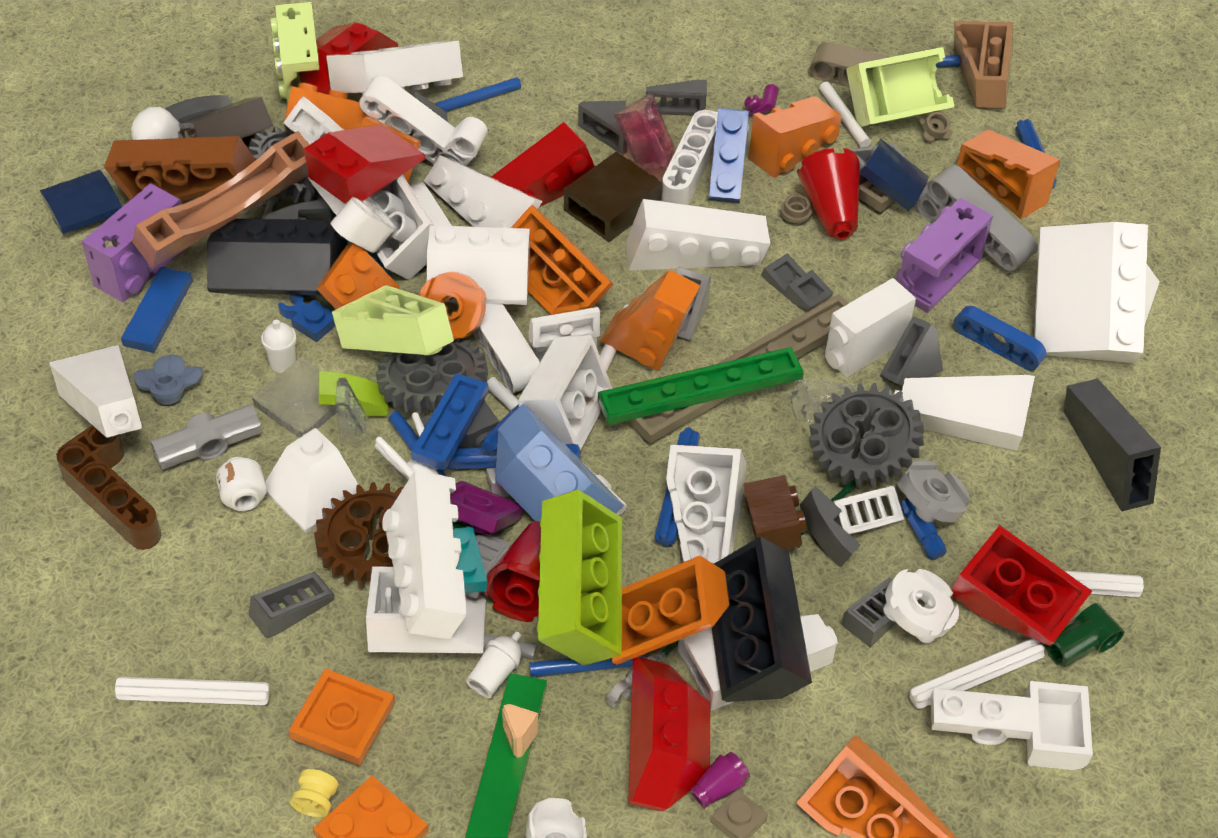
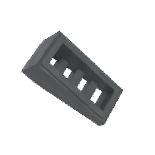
[645,80,707,116]
[249,571,335,639]
[842,577,897,648]

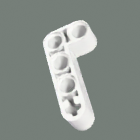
[359,76,488,166]
[661,110,749,205]
[308,177,396,253]

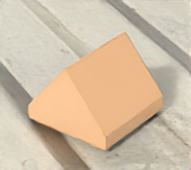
[502,704,538,758]

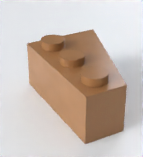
[954,21,1014,108]

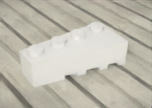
[382,470,467,640]

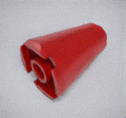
[797,148,860,240]
[484,521,541,622]

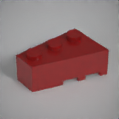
[491,122,595,207]

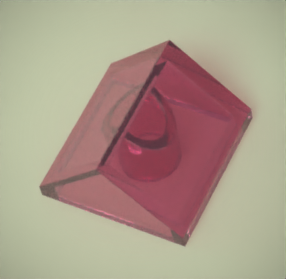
[614,93,676,170]

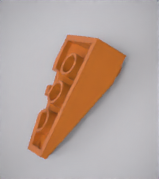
[796,735,957,838]

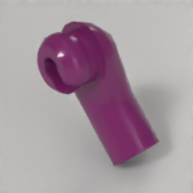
[744,84,779,116]

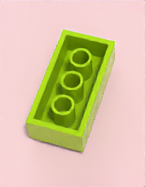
[537,489,622,666]

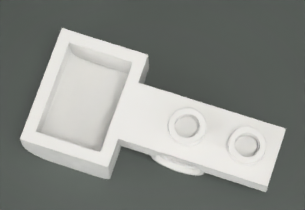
[931,681,1093,770]

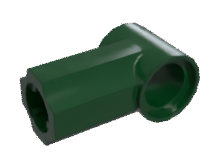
[1044,603,1125,668]

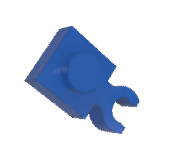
[278,295,336,342]

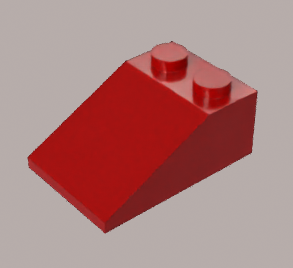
[303,125,426,204]
[951,525,1092,646]

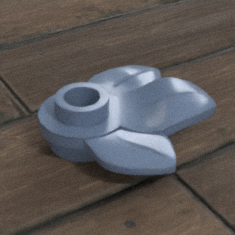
[134,354,203,404]

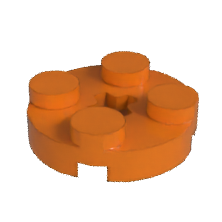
[419,272,486,339]

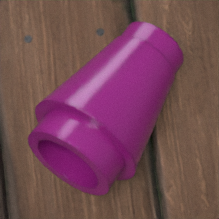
[690,751,750,808]

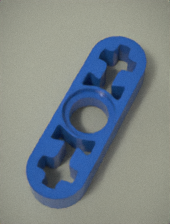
[954,306,1047,371]

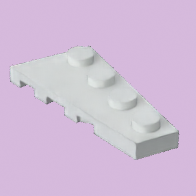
[424,155,542,228]

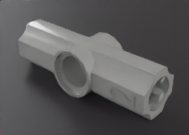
[150,405,262,470]

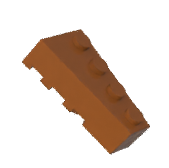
[104,136,255,201]

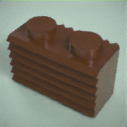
[743,475,807,550]

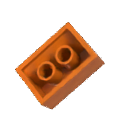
[612,555,729,665]

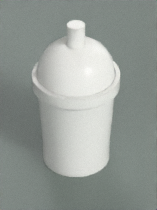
[261,320,297,373]
[466,631,521,698]

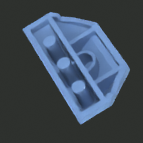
[495,403,624,521]

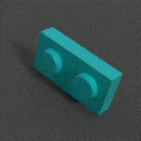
[453,527,487,593]

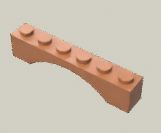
[132,131,309,268]

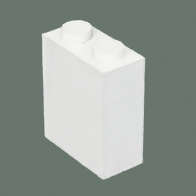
[825,278,916,377]

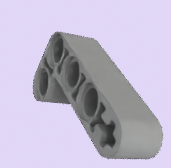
[917,165,1038,271]

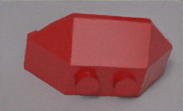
[299,22,398,95]
[628,656,711,811]

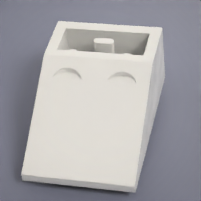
[366,566,486,653]

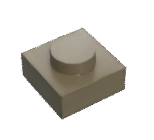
[859,180,895,213]
[710,789,768,838]

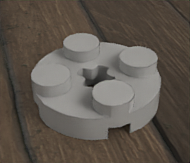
[898,460,970,522]

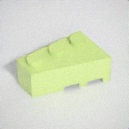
[332,285,454,355]

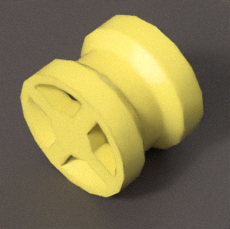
[290,769,339,818]

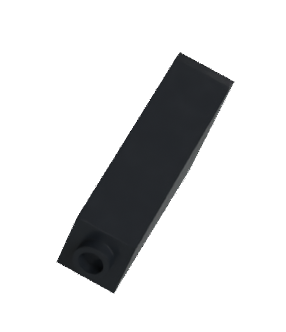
[1064,378,1161,511]

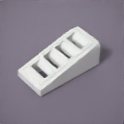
[833,486,904,535]

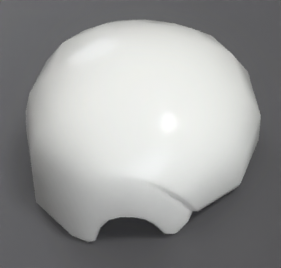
[131,107,180,140]
[525,797,587,838]

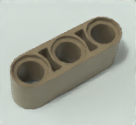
[809,42,890,87]

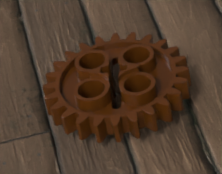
[314,482,404,589]

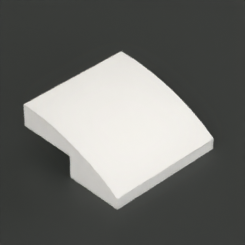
[528,307,600,362]

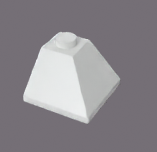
[265,428,359,533]

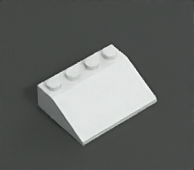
[1034,222,1148,363]

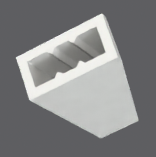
[49,345,142,438]
[894,375,1035,451]
[678,614,838,711]

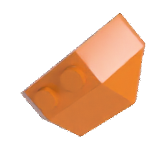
[511,204,613,315]

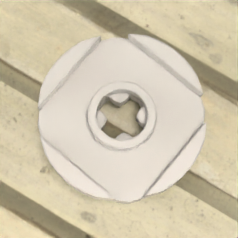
[883,569,959,643]

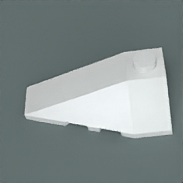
[666,445,747,564]

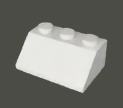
[372,174,435,280]
[426,225,530,305]
[518,335,612,450]

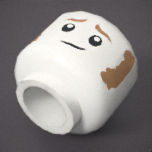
[216,457,267,511]

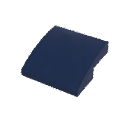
[859,138,929,211]
[40,170,122,234]

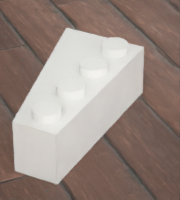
[326,41,463,96]
[625,199,770,270]

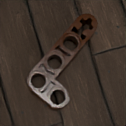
[56,425,162,550]

